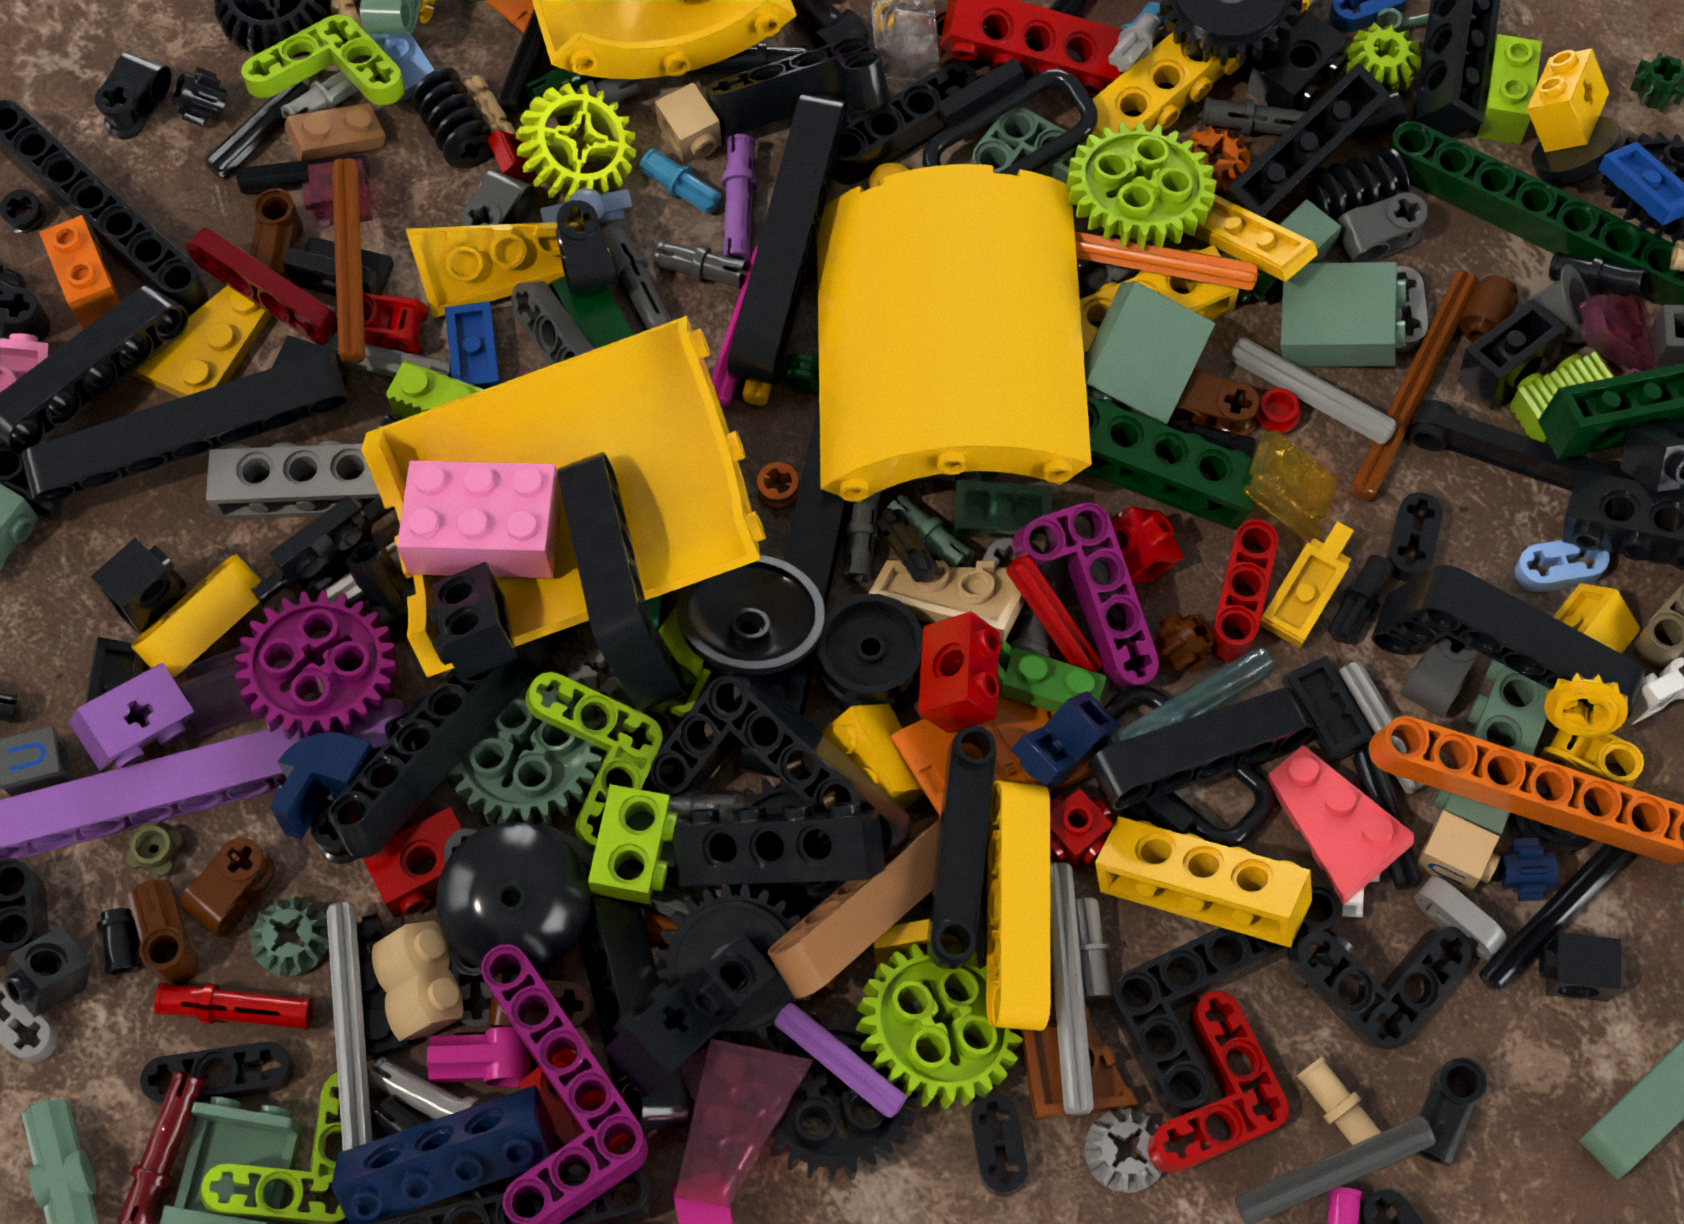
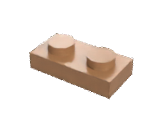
[284,103,386,162]

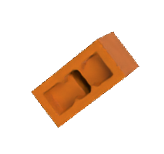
[39,215,121,330]

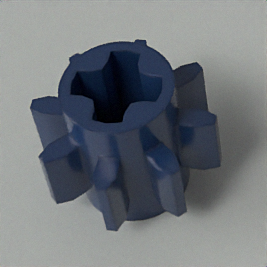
[1499,837,1558,901]

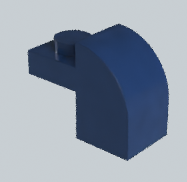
[1011,691,1121,789]
[270,732,376,840]

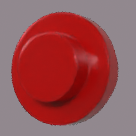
[1255,388,1302,434]

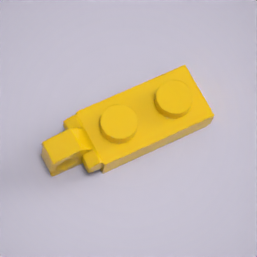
[1259,521,1354,649]

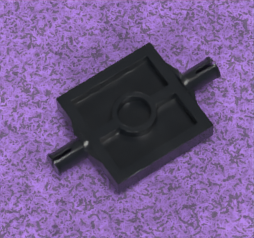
[250,496,395,606]

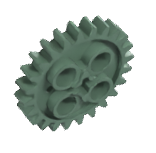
[448,684,606,826]

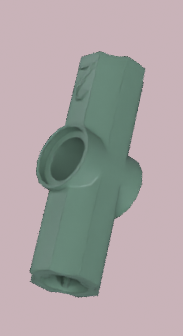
[22,1098,99,1224]

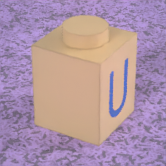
[1417,810,1501,894]

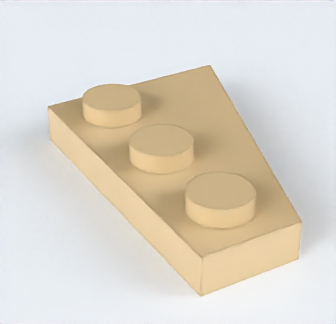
[868,560,1039,643]

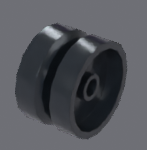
[818,594,923,712]

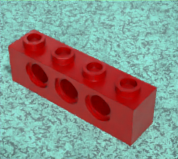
[939,0,1123,96]

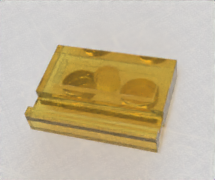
[1243,430,1337,540]

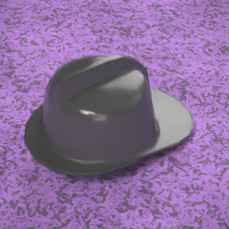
[1531,264,1622,362]

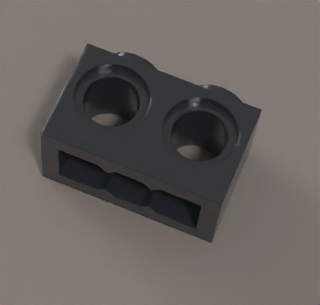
[90,538,187,635]
[428,562,518,680]

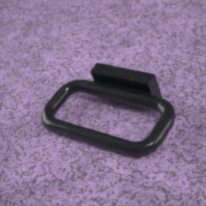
[922,58,1098,176]
[1097,685,1274,848]

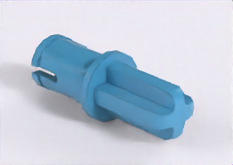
[639,147,722,214]

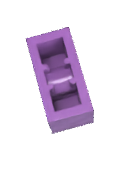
[69,663,194,772]

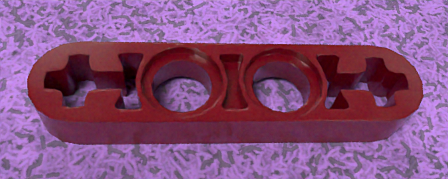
[186,228,338,345]

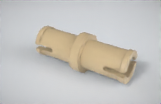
[1296,1056,1381,1145]

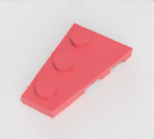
[1268,745,1414,906]

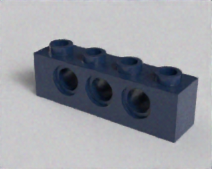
[331,1085,555,1224]

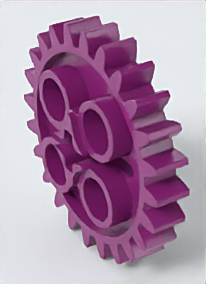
[235,590,398,740]

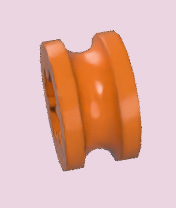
[757,462,800,510]

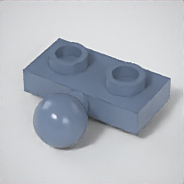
[540,188,632,224]

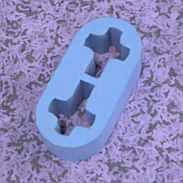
[1515,540,1610,593]

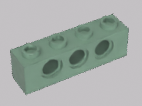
[1433,659,1549,836]

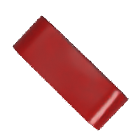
[1210,519,1278,663]

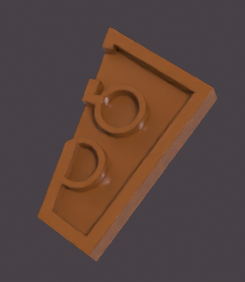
[1019,960,1138,1120]

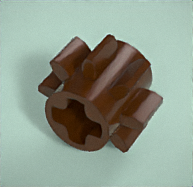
[1153,611,1214,674]

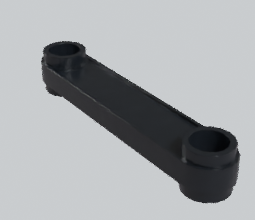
[1410,400,1638,492]
[927,726,996,969]

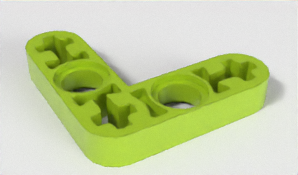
[241,14,405,105]
[525,672,663,851]
[200,1073,346,1224]

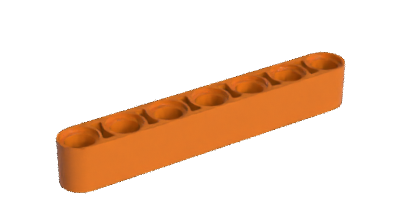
[1369,716,1684,865]

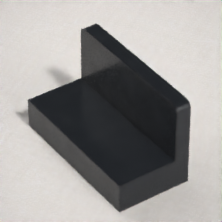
[283,237,394,296]

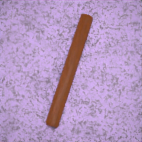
[332,158,365,364]

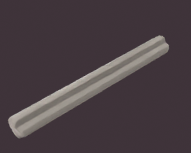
[1050,863,1094,1115]
[326,902,372,1151]

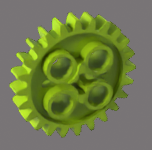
[1066,122,1217,249]
[856,943,1023,1109]

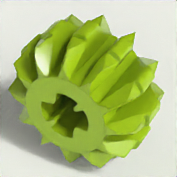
[1345,22,1421,92]

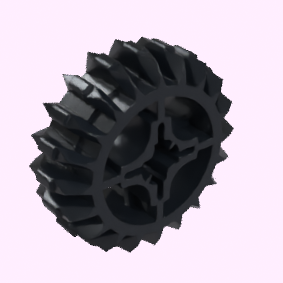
[213,0,331,56]

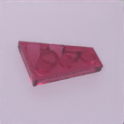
[675,1039,813,1209]

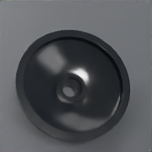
[677,555,825,675]
[436,822,591,974]

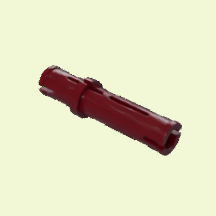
[117,1070,206,1224]

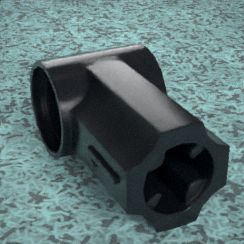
[344,540,416,635]
[1415,1057,1487,1167]

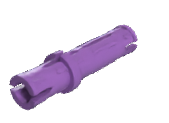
[722,134,758,264]

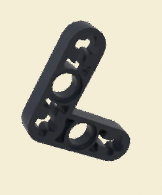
[1287,928,1472,1049]

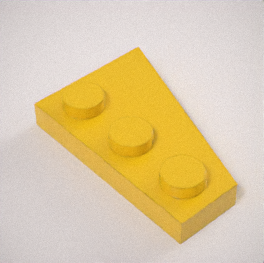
[131,285,272,398]

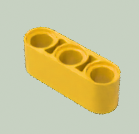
[131,553,262,678]

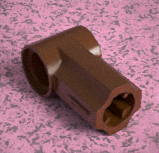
[249,188,303,280]
[127,879,198,985]

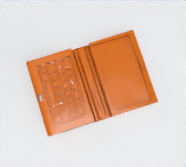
[890,695,1093,818]

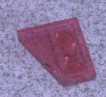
[1580,294,1656,373]

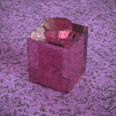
[302,159,373,227]

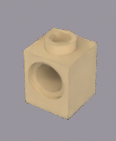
[655,82,722,164]

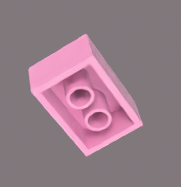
[397,461,563,578]

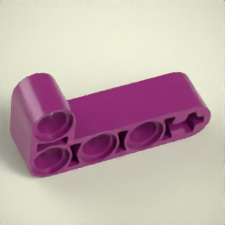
[1012,502,1159,689]

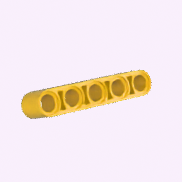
[986,780,1051,1031]

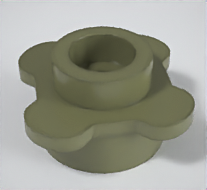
[125,822,183,877]

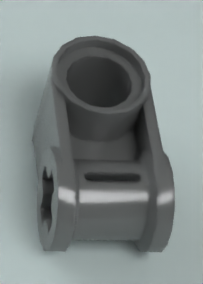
[461,169,536,226]
[1336,192,1428,263]
[1400,635,1480,719]

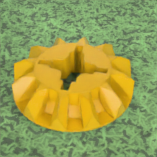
[1544,673,1628,737]

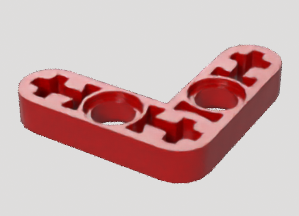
[1147,990,1289,1174]

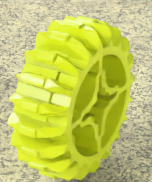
[516,83,637,203]

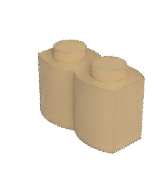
[372,920,463,1042]

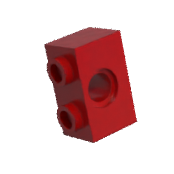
[918,611,1001,733]
[363,807,467,918]

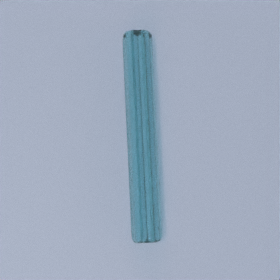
[1112,647,1274,744]

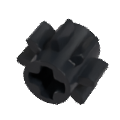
[172,67,227,126]

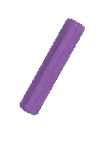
[774,1003,906,1118]

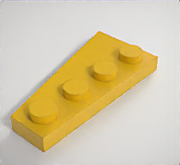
[406,222,584,318]

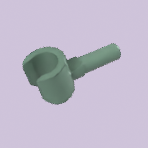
[1377,8,1429,33]

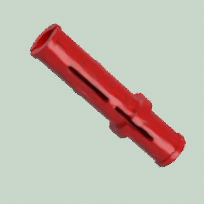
[154,982,314,1030]

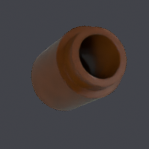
[1459,275,1518,343]

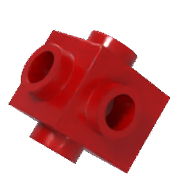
[1112,506,1184,584]
[1050,788,1113,872]

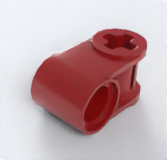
[336,292,429,355]

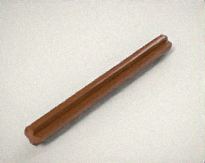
[1350,270,1479,501]

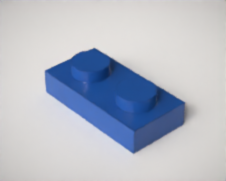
[1598,142,1684,225]
[445,301,501,389]

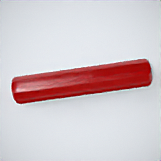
[1006,555,1102,673]

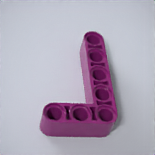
[481,944,648,1224]

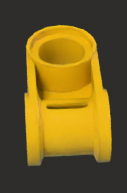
[1539,729,1644,788]

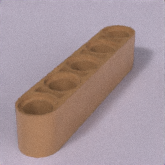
[768,814,941,998]

